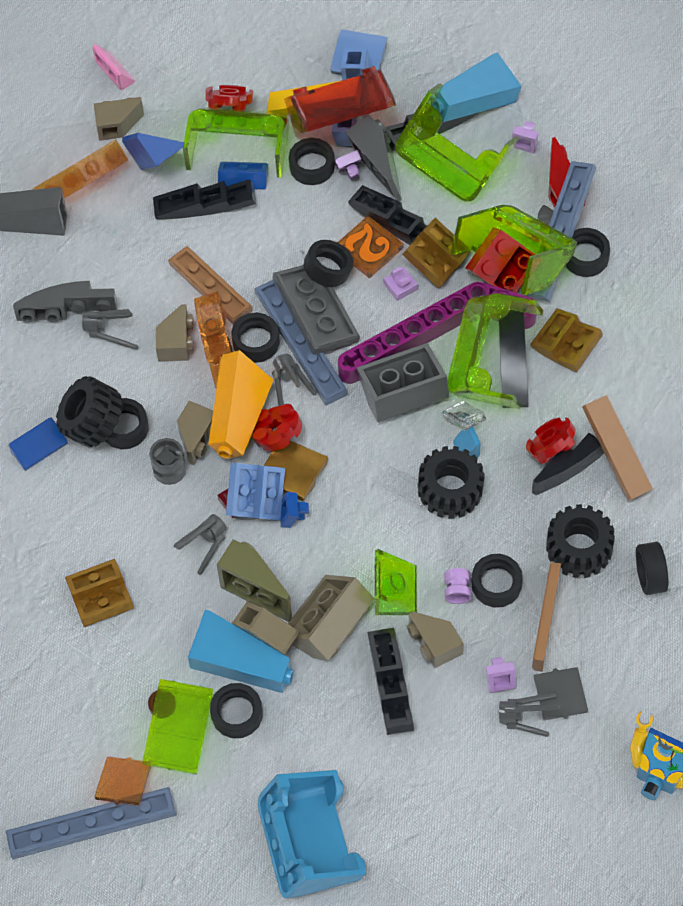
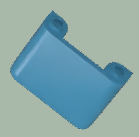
[258,770,366,898]

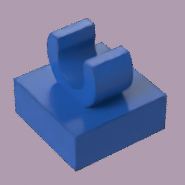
[280,492,309,528]

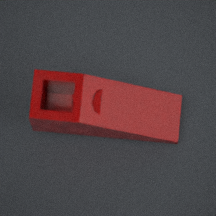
[548,137,588,209]

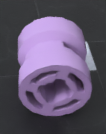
[444,568,471,604]

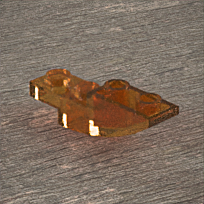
[33,139,128,198]
[194,291,233,388]

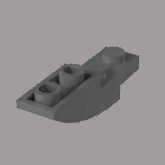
[13,281,117,322]

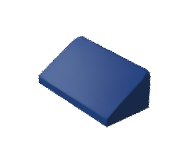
[218,161,268,190]
[9,417,68,471]

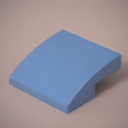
[330,29,388,81]
[226,463,285,520]

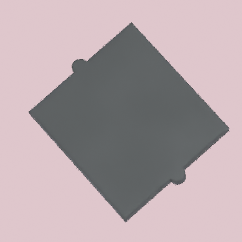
[533,667,588,720]

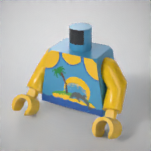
[630,711,683,800]

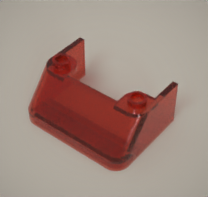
[284,66,396,136]

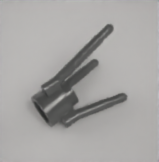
[82,309,138,350]
[272,354,317,406]
[173,514,227,575]
[499,693,560,737]

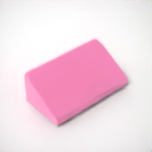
[92,44,135,90]

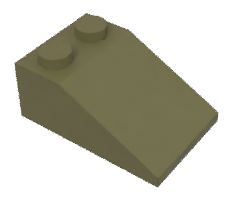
[217,539,292,622]

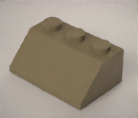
[288,575,375,660]

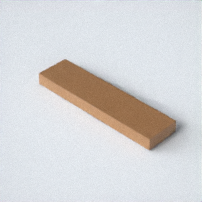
[168,246,253,324]
[582,395,653,501]
[532,562,561,672]

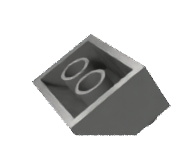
[356,343,449,422]

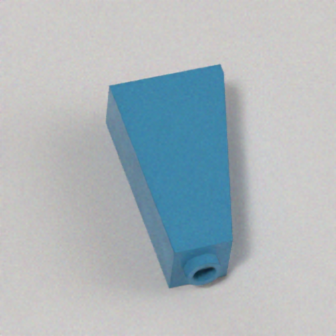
[432,53,521,122]
[188,610,294,693]

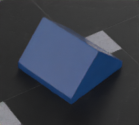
[122,133,184,170]

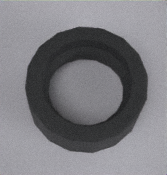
[288,137,335,185]
[563,228,610,277]
[303,240,354,287]
[231,312,280,363]
[105,398,149,449]
[636,542,669,595]
[471,554,523,607]
[210,683,263,738]

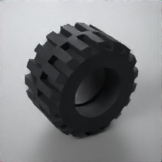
[56,376,122,448]
[417,446,485,519]
[546,504,615,578]

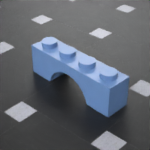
[332,47,372,146]

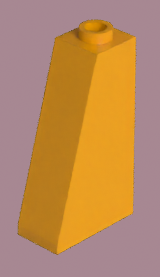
[208,350,273,459]

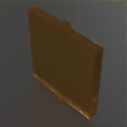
[94,756,152,806]

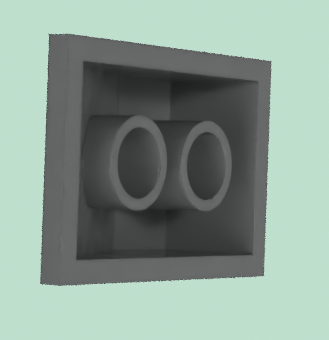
[346,114,402,201]

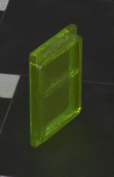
[142,679,214,775]

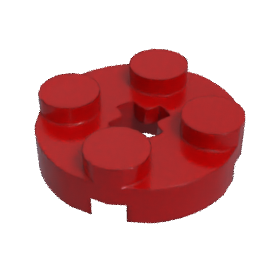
[205,85,253,110]
[251,404,302,451]
[526,417,576,464]

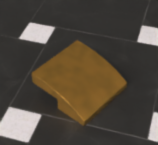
[402,217,471,288]
[530,308,603,372]
[264,440,328,501]
[65,559,134,627]

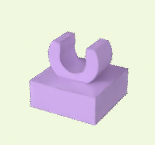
[512,121,538,154]
[335,150,361,180]
[383,267,418,301]
[486,657,516,693]

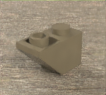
[93,97,144,141]
[156,304,193,362]
[177,400,213,465]
[232,601,299,655]
[406,611,464,668]

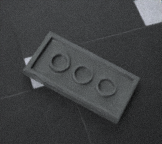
[272,265,360,354]

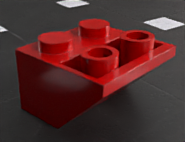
[465,227,540,293]

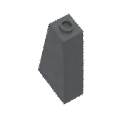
[0,187,68,236]

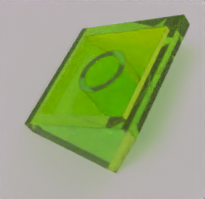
[375,549,417,615]

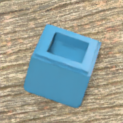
[453,424,481,458]

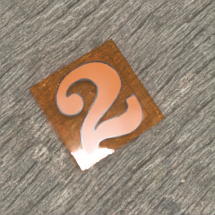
[338,215,404,278]

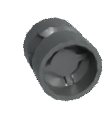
[149,438,186,485]

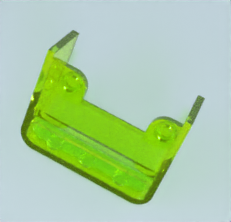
[395,83,519,202]
[183,107,289,178]
[451,205,577,295]
[447,293,543,409]

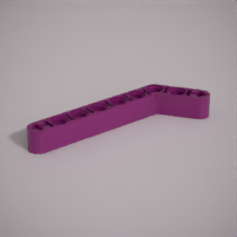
[338,282,537,384]

